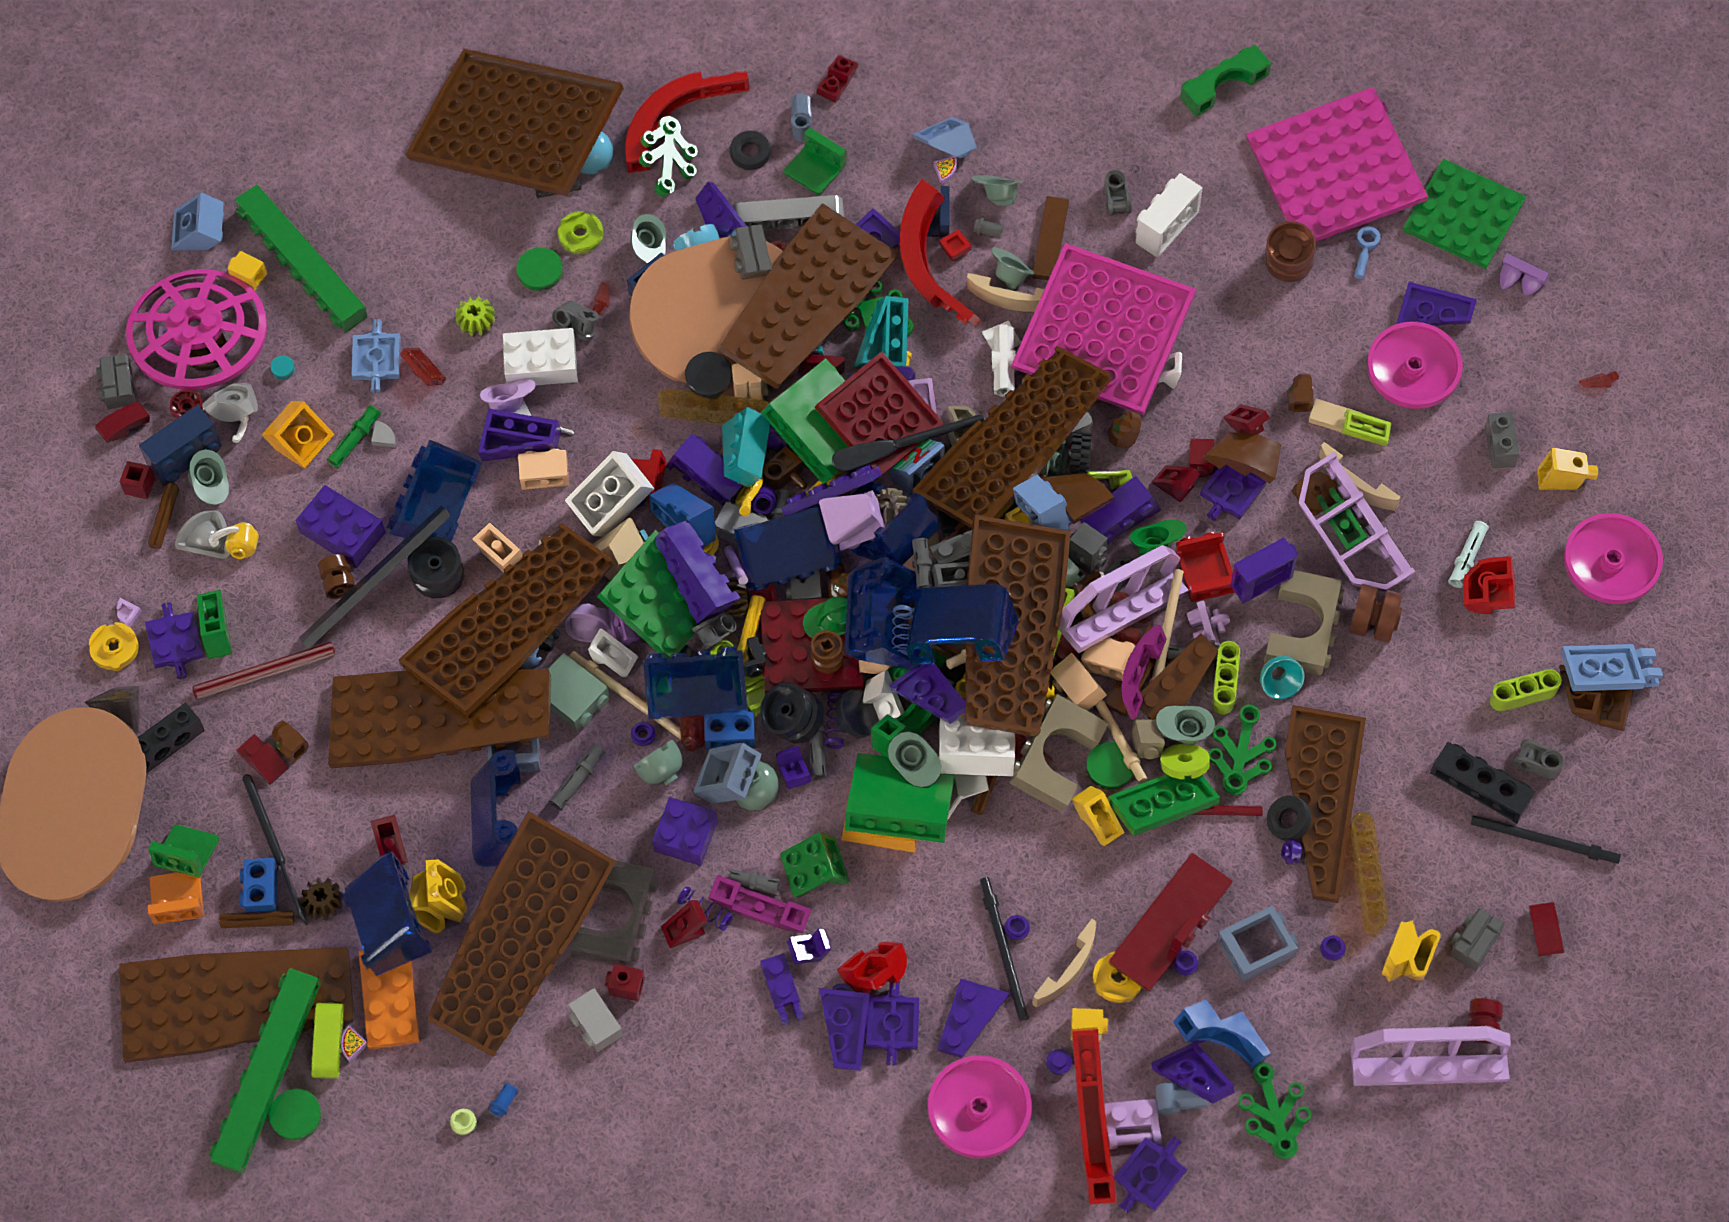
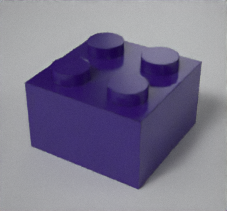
[652,797,718,866]

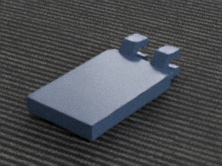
[1561,644,1663,691]

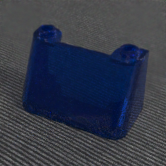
[845,557,923,670]
[470,750,521,867]
[342,852,432,976]

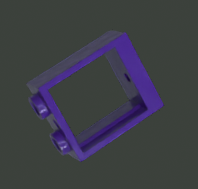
[1230,537,1298,604]

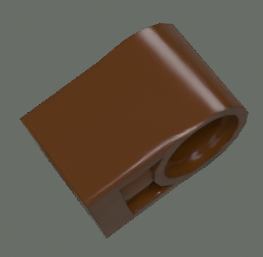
[763,446,807,490]

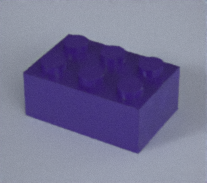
[295,485,386,568]

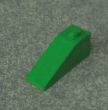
[197,589,232,659]

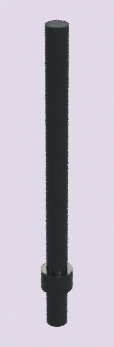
[1470,815,1621,864]
[980,877,1029,1021]

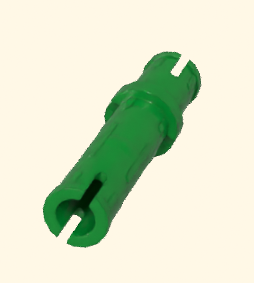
[327,405,381,468]

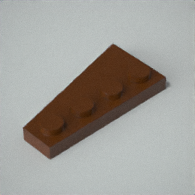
[1139,633,1218,720]

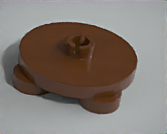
[1292,472,1340,516]

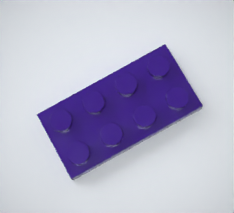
[781,465,882,516]

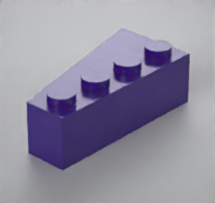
[655,520,740,624]

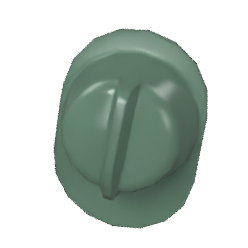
[971,175,1023,205]
[630,214,666,263]
[991,248,1034,290]
[188,450,229,505]
[1156,706,1215,745]
[888,732,942,787]

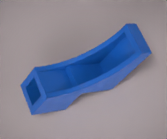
[1173,1000,1271,1069]

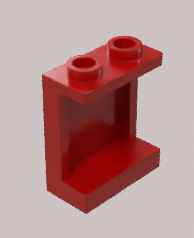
[1175,532,1235,603]

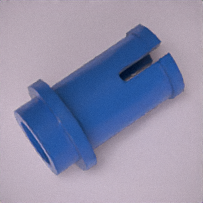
[489,1083,519,1118]

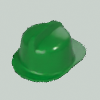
[1129,519,1187,557]
[803,596,861,638]

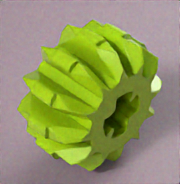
[456,296,495,337]

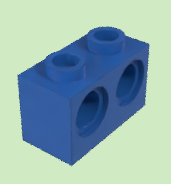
[704,710,755,750]
[239,858,278,912]

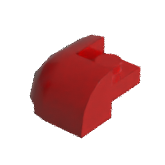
[1463,556,1516,614]
[837,942,907,993]

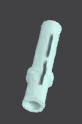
[1448,521,1489,588]

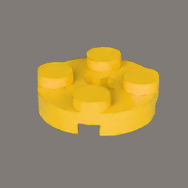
[89,622,139,671]
[1093,951,1142,1003]

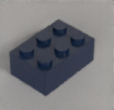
[139,405,222,486]

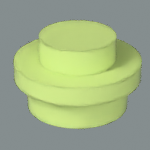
[450,1109,476,1135]

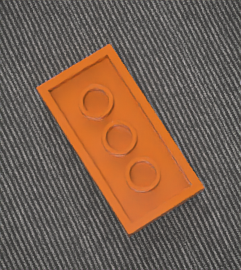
[359,944,420,1050]

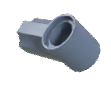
[791,93,812,142]
[1155,1083,1208,1115]

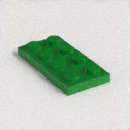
[1108,774,1220,836]

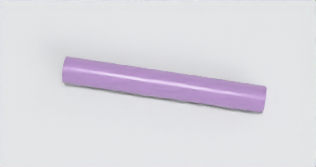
[724,546,748,585]

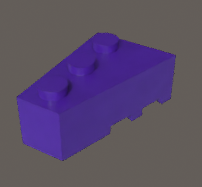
[478,409,561,462]
[666,434,742,506]
[1080,475,1161,544]

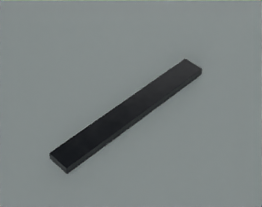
[299,505,451,648]

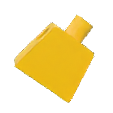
[1537,448,1598,490]

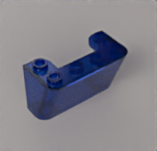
[386,440,483,542]
[734,505,844,591]
[907,584,1019,665]
[642,646,748,720]

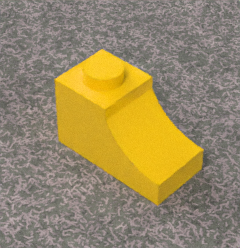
[1071,786,1124,846]

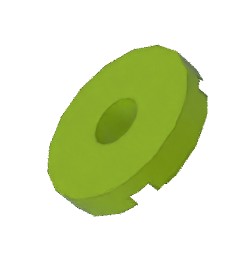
[557,211,604,254]
[1160,744,1210,779]

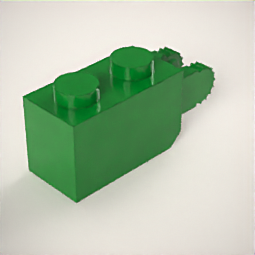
[1316,487,1368,551]

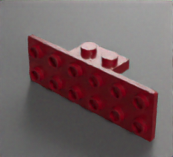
[1108,853,1233,991]

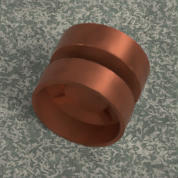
[1265,221,1316,282]
[1349,583,1403,643]

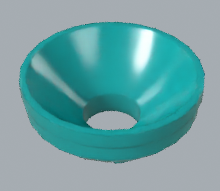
[1260,656,1304,700]

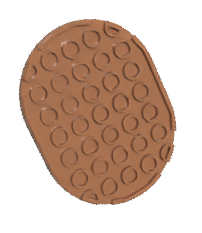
[629,237,783,383]
[0,707,146,902]

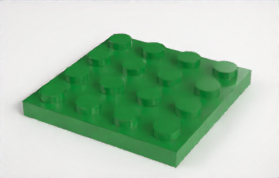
[1403,158,1526,269]
[597,530,705,662]

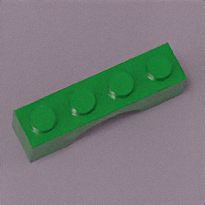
[1180,44,1271,117]
[871,678,955,759]

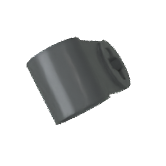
[1104,170,1132,216]
[552,300,599,340]
[692,612,736,650]
[1513,739,1564,780]

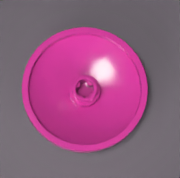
[1367,322,1463,409]
[1564,513,1663,604]
[928,1055,1032,1159]

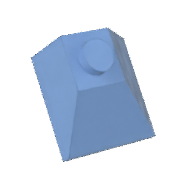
[913,117,977,158]

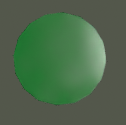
[517,248,563,291]
[1086,741,1134,790]
[269,1089,322,1141]

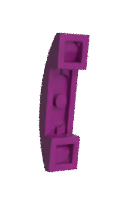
[1122,624,1167,719]
[708,875,812,933]

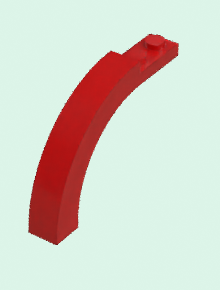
[625,71,750,174]
[900,179,981,328]
[1072,1027,1116,1205]

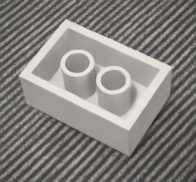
[1135,173,1202,258]
[503,328,578,385]
[565,451,654,537]
[939,717,1015,776]

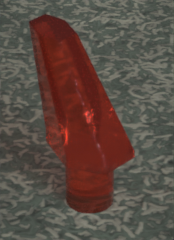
[592,282,610,315]
[1579,371,1619,388]

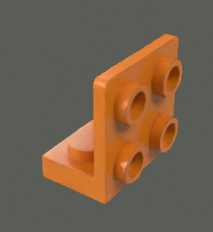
[148,872,204,925]

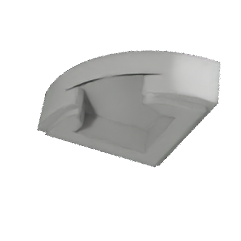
[371,421,396,448]

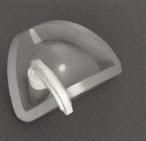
[202,383,258,443]
[175,510,239,559]

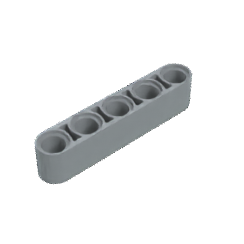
[732,195,844,231]

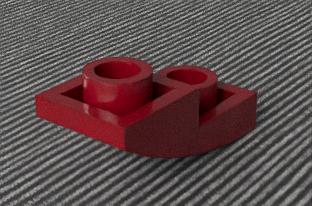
[816,55,858,103]
[95,401,150,443]
[1529,902,1564,957]

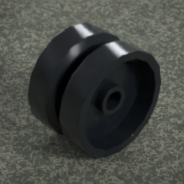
[408,536,464,599]
[760,682,824,744]

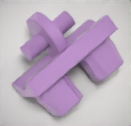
[1187,600,1230,648]

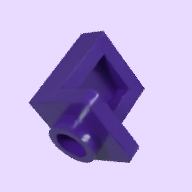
[776,746,812,789]
[787,928,830,965]

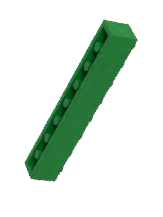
[235,184,368,333]
[209,968,321,1175]

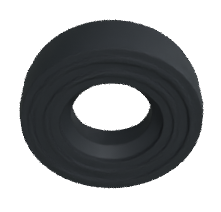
[730,130,771,170]
[1267,796,1312,841]

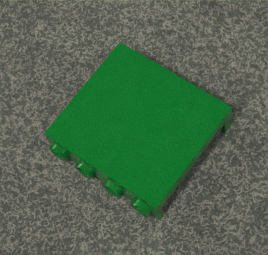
[761,359,848,484]
[845,753,955,843]

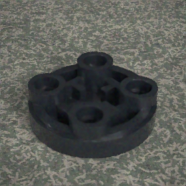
[685,352,733,400]
[835,689,879,738]

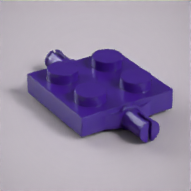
[1200,465,1267,520]
[145,602,203,679]
[866,981,919,1066]
[1114,1135,1187,1213]

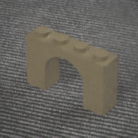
[1264,570,1345,676]
[1009,694,1109,812]

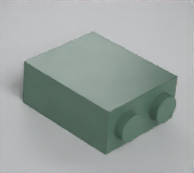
[548,653,609,731]

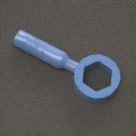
[1354,226,1380,279]

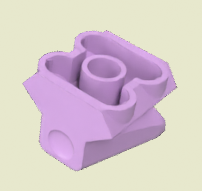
[819,490,886,551]

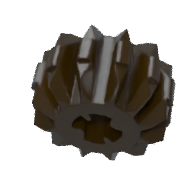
[725,577,750,618]
[300,877,344,921]

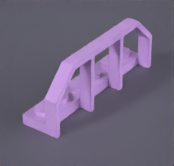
[1299,452,1415,592]
[1058,545,1188,653]
[1350,1026,1511,1086]

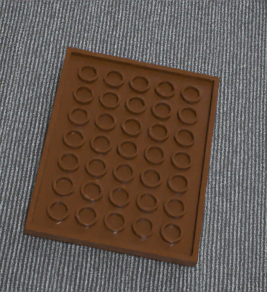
[406,48,624,197]

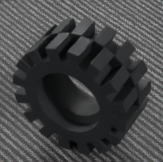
[1069,432,1092,475]

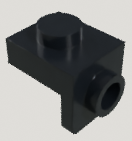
[739,636,767,678]

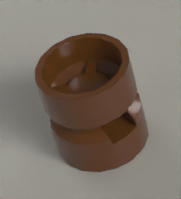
[317,554,355,599]
[811,630,843,674]

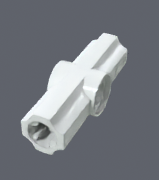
[992,325,1016,397]

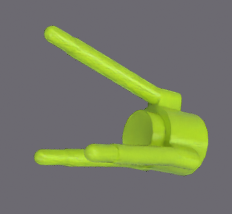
[1087,470,1132,490]

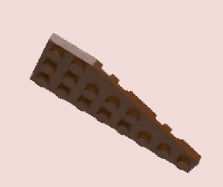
[1284,705,1366,903]

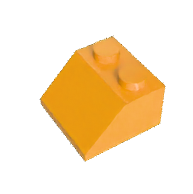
[261,401,335,468]

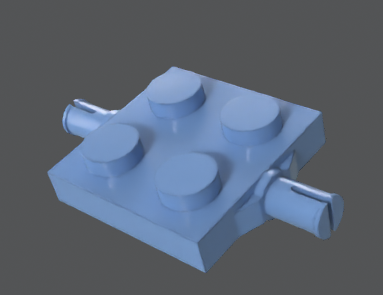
[352,319,401,394]

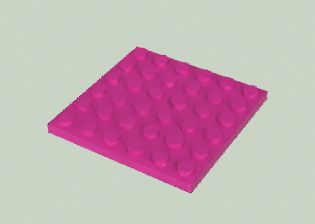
[1246,87,1428,242]
[1012,243,1196,416]

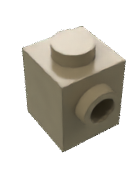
[1131,720,1165,759]

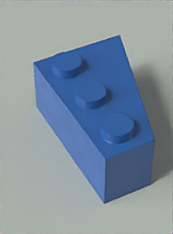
[649,483,716,546]

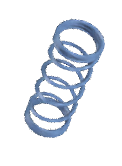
[891,605,913,662]

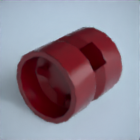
[1467,998,1503,1044]

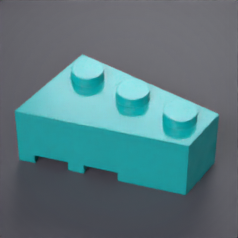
[853,296,908,369]
[722,407,770,487]

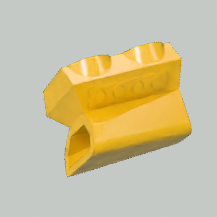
[406,859,467,933]
[1381,921,1441,982]

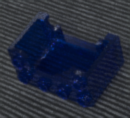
[849,482,940,569]

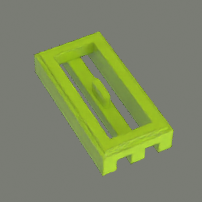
[1341,409,1391,446]

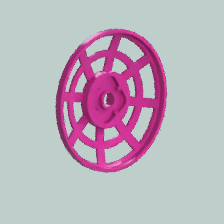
[126,269,267,390]

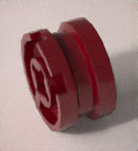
[169,389,206,420]

